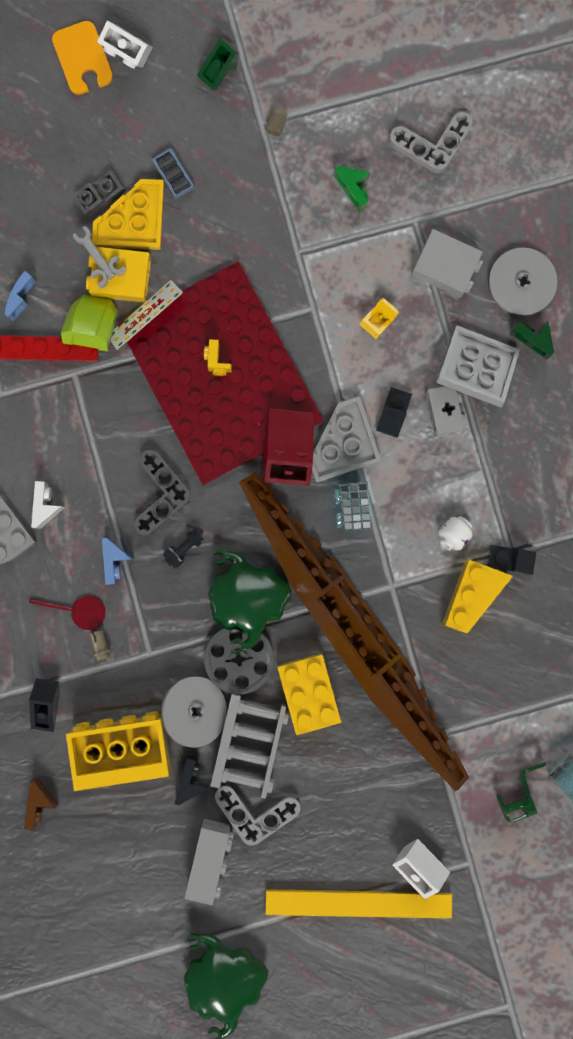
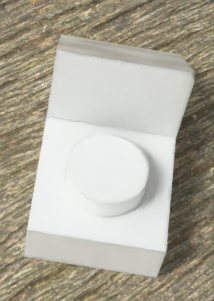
[31,481,65,529]

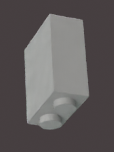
[411,229,483,298]

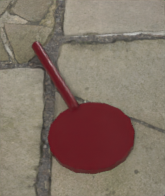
[29,596,105,630]

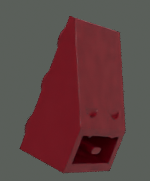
[260,408,314,486]

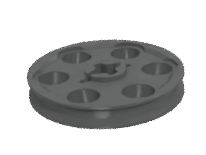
[204,628,274,694]

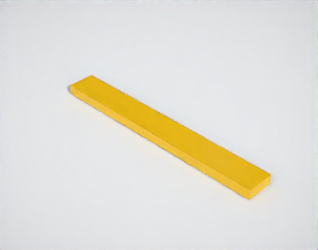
[266,889,452,918]

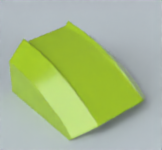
[61,295,118,352]

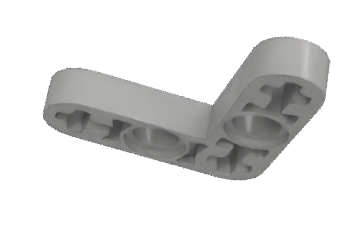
[389,112,473,173]
[215,784,300,846]

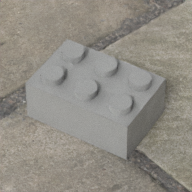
[184,819,234,905]

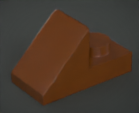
[24,778,59,830]

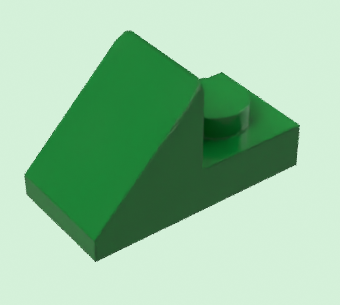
[334,166,370,213]

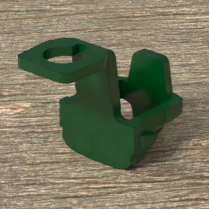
[496,762,546,823]

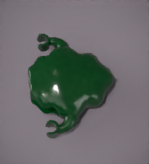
[208,549,292,654]
[184,933,268,1039]

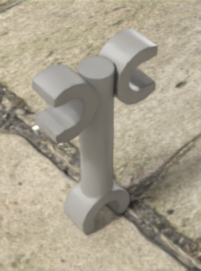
[73,226,127,289]

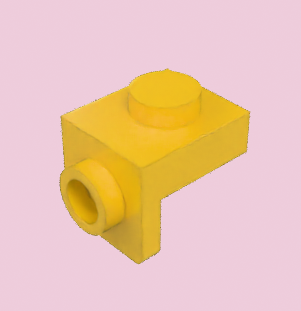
[359,298,399,339]
[204,340,232,376]

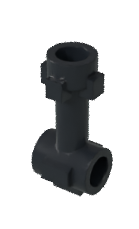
[163,529,204,569]

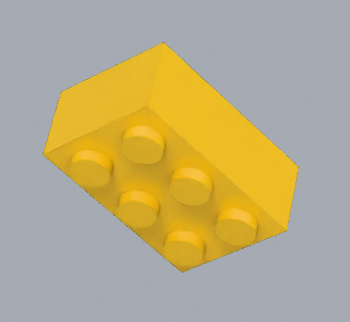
[277,653,341,736]

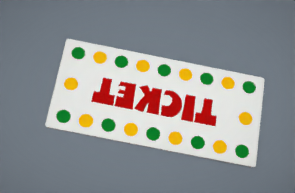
[110,280,183,350]

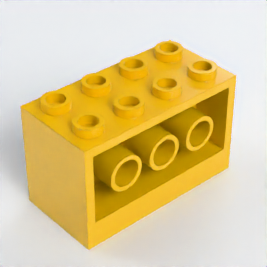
[66,711,173,791]

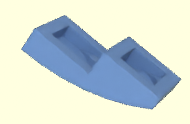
[5,271,36,321]

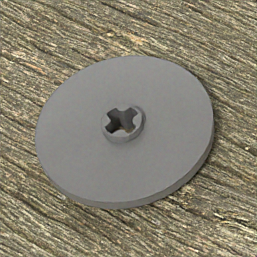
[489,247,557,316]
[161,677,227,747]

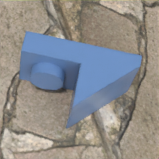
[102,538,134,585]

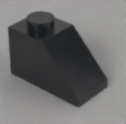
[29,678,60,732]

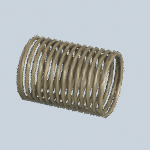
[265,108,288,137]

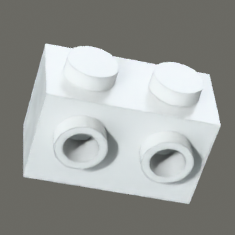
[97,21,153,69]
[392,839,450,899]

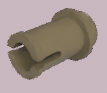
[89,630,111,661]

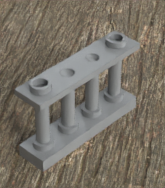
[211,693,290,799]

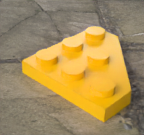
[92,179,164,250]

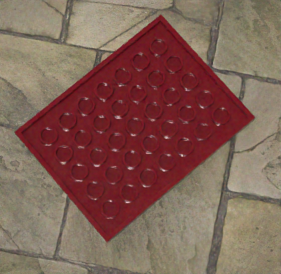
[117,261,324,486]

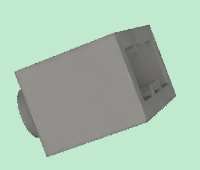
[425,386,467,437]

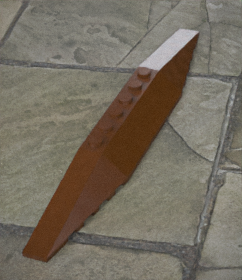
[239,472,469,791]

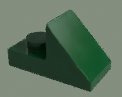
[197,37,239,90]
[510,321,554,360]

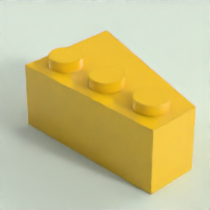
[442,560,513,633]

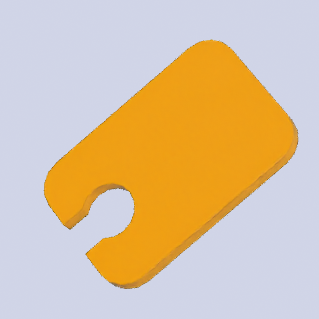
[52,21,113,95]

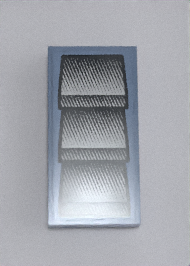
[152,148,195,200]

